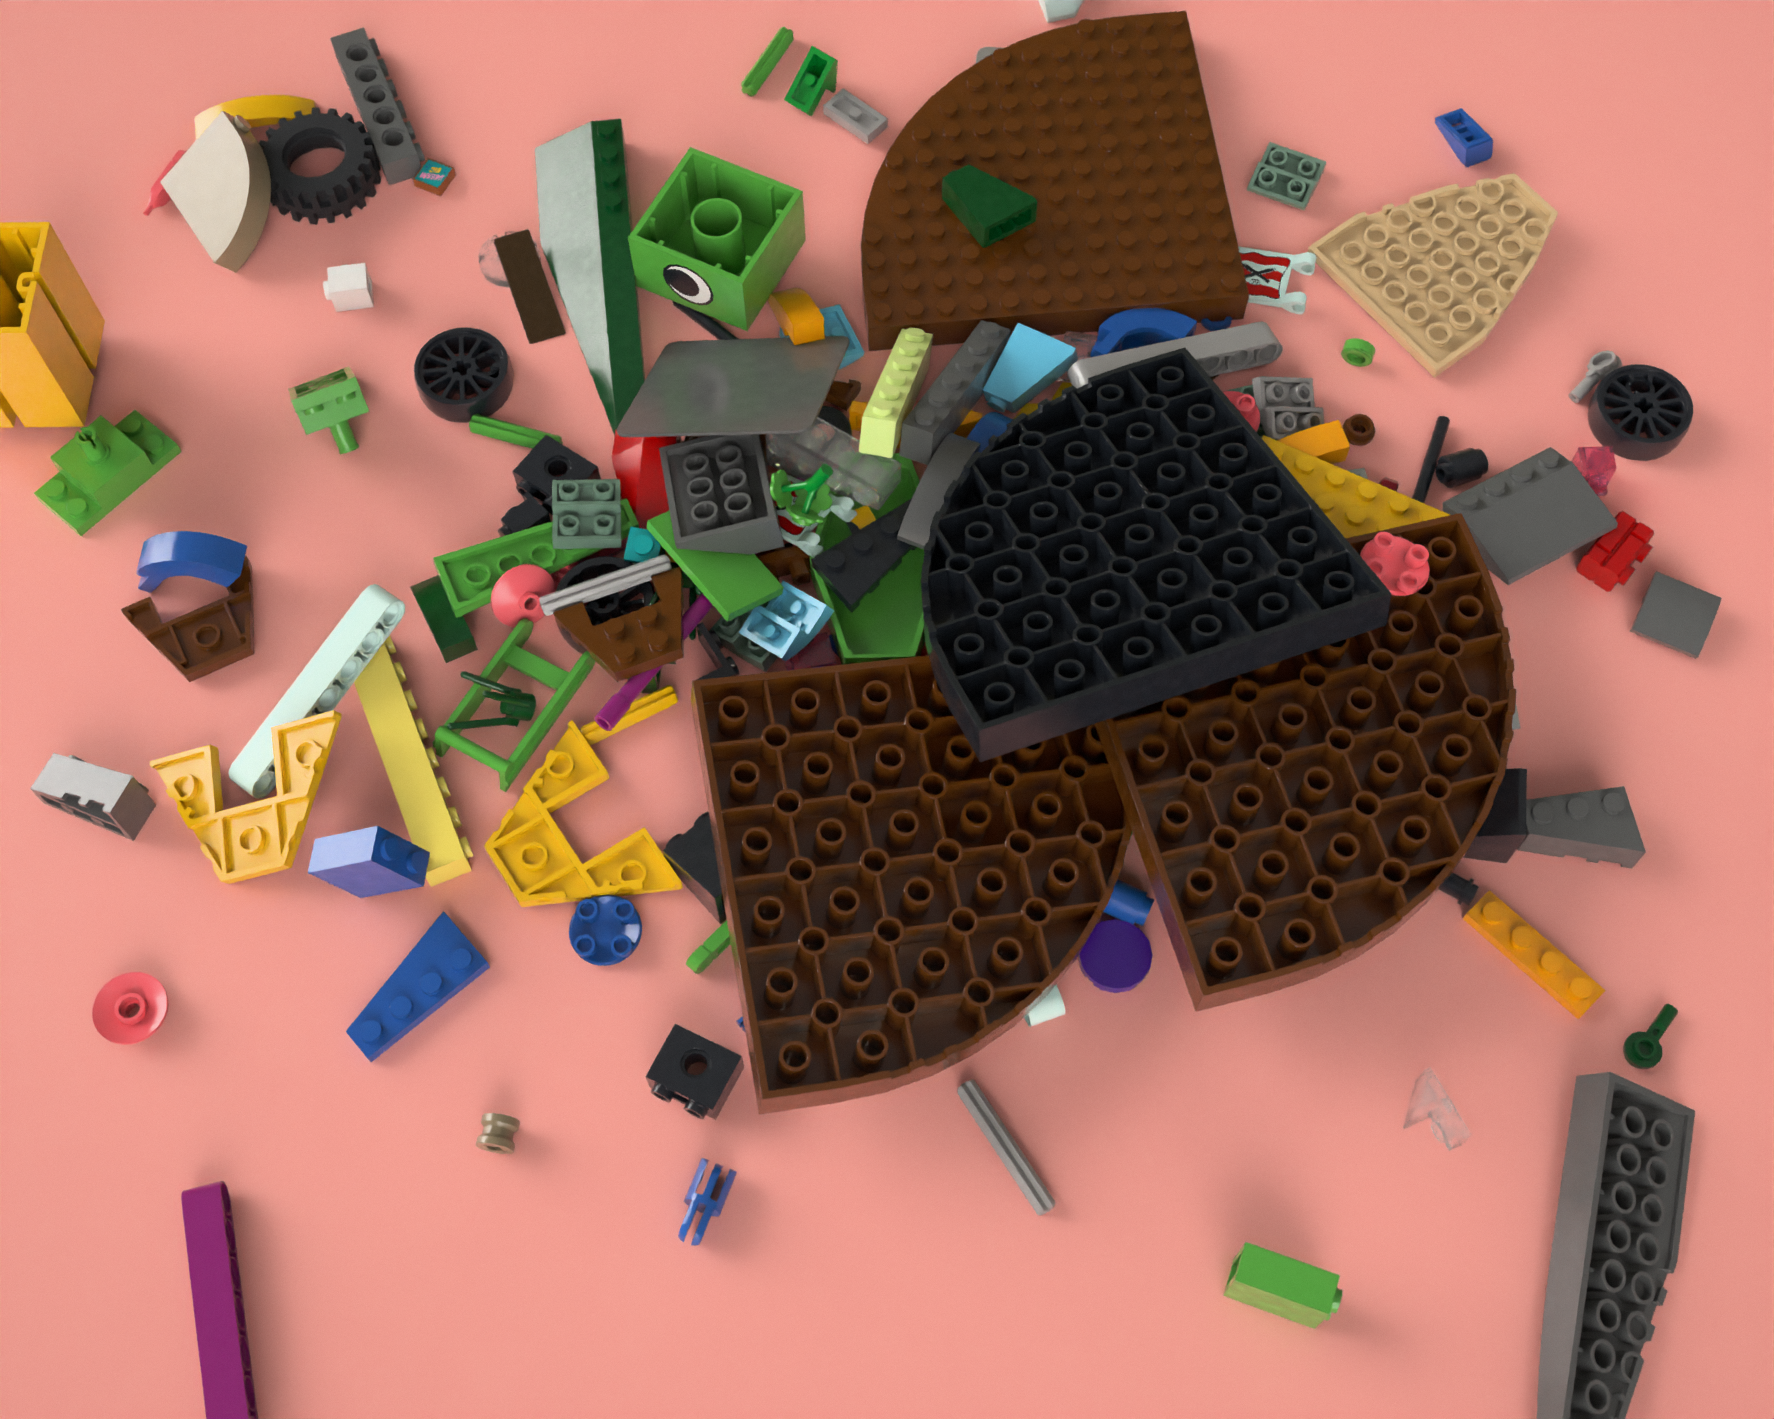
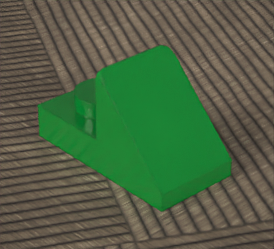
[784,46,838,116]

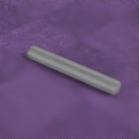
[539,555,672,616]
[957,1079,1055,1216]

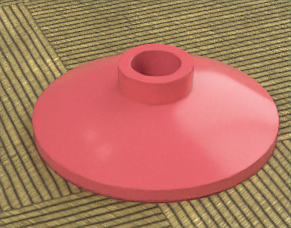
[491,564,556,627]
[92,972,169,1045]

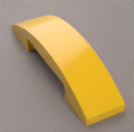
[195,95,316,140]

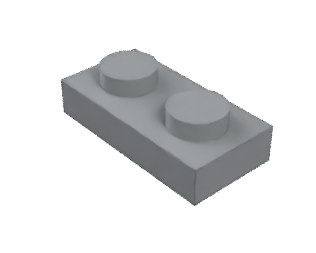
[823,88,888,144]

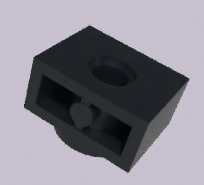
[513,435,601,515]
[645,1024,744,1120]

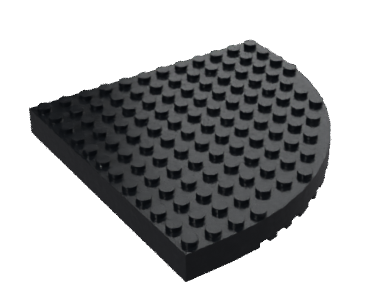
[921,348,1392,762]

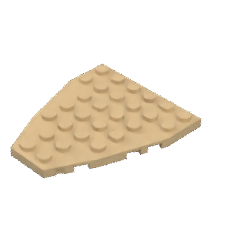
[1308,173,1558,378]

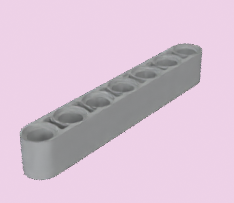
[1067,322,1283,388]

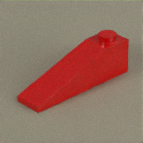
[612,430,680,530]

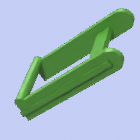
[433,618,595,792]

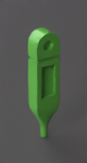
[686,920,731,974]

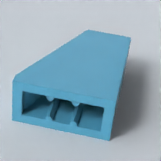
[983,323,1078,413]

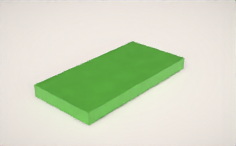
[646,510,784,622]

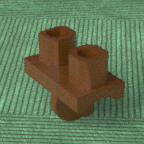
[757,543,810,586]

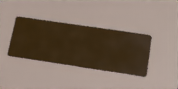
[493,229,565,344]

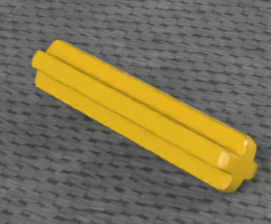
[580,685,678,746]

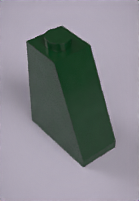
[942,164,1037,249]

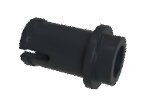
[1439,873,1479,906]

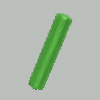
[741,27,794,96]
[469,414,563,449]

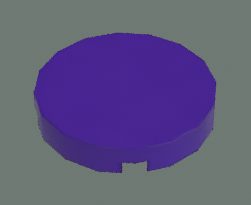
[1078,919,1153,993]

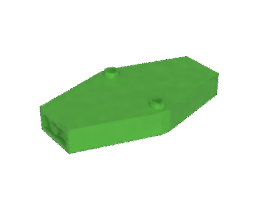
[810,453,925,665]

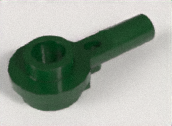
[1623,1004,1678,1069]

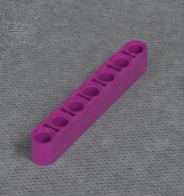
[181,1181,258,1419]

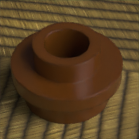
[1342,414,1375,446]

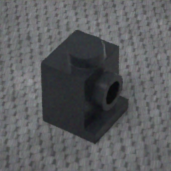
[498,492,551,537]

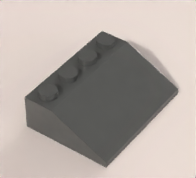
[659,434,784,554]
[1443,447,1618,585]

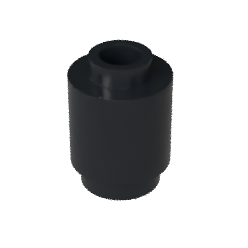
[1435,448,1488,488]

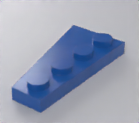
[346,911,490,1062]

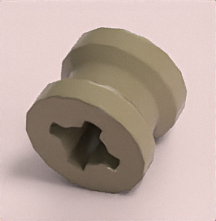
[476,1113,520,1154]

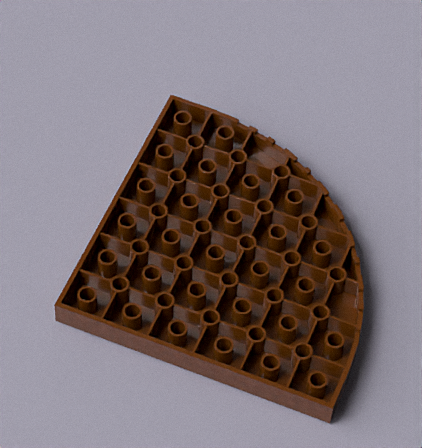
[861,11,1249,351]
[1095,513,1516,1012]
[691,655,1132,1114]

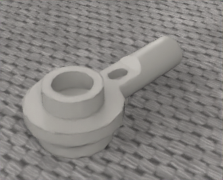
[1569,351,1622,403]

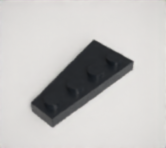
[811,498,917,613]

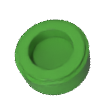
[1341,338,1376,367]

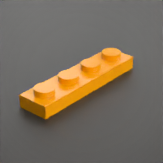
[1463,890,1606,1020]

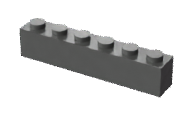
[899,320,1011,465]

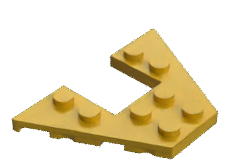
[149,710,342,884]
[484,720,683,907]

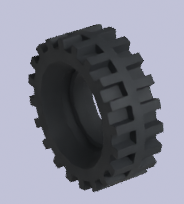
[259,108,381,225]

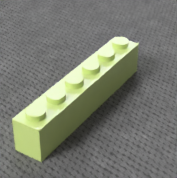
[859,328,933,458]

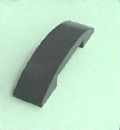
[897,433,981,549]

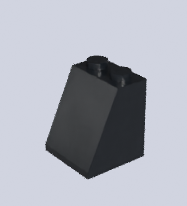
[1463,768,1527,863]
[663,812,727,924]

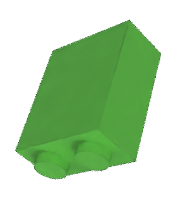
[1223,1242,1343,1329]

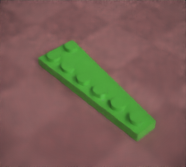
[433,498,639,618]

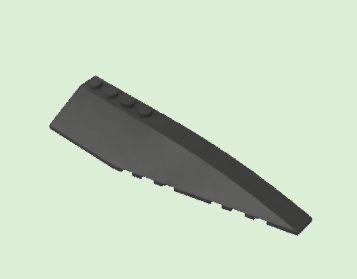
[1537,1072,1695,1419]

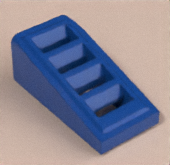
[1435,108,1493,167]

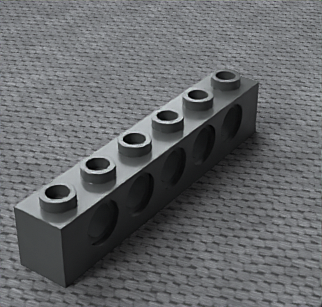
[330,27,425,185]

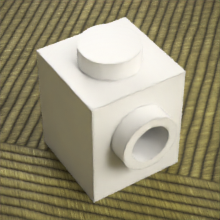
[323,263,374,312]

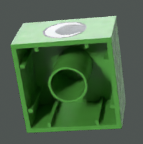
[628,147,806,331]

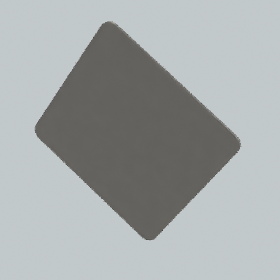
[617,336,850,437]

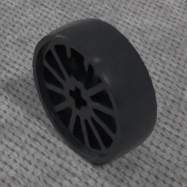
[414,327,513,423]
[1588,364,1693,461]
[556,557,655,654]

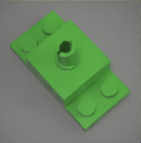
[288,367,369,454]
[34,410,182,536]

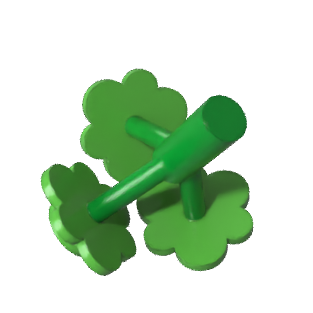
[769,464,833,526]

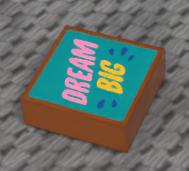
[412,158,456,196]

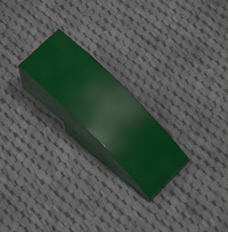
[410,575,478,663]

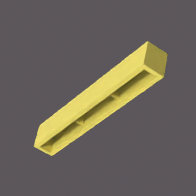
[354,635,474,887]

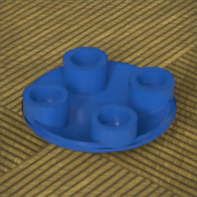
[569,895,642,966]

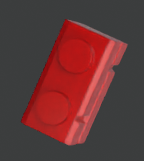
[1576,511,1655,592]

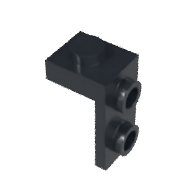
[696,622,739,680]

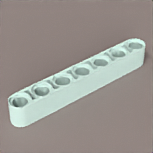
[228,584,405,799]

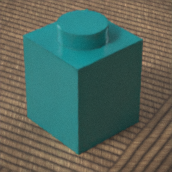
[624,527,665,564]

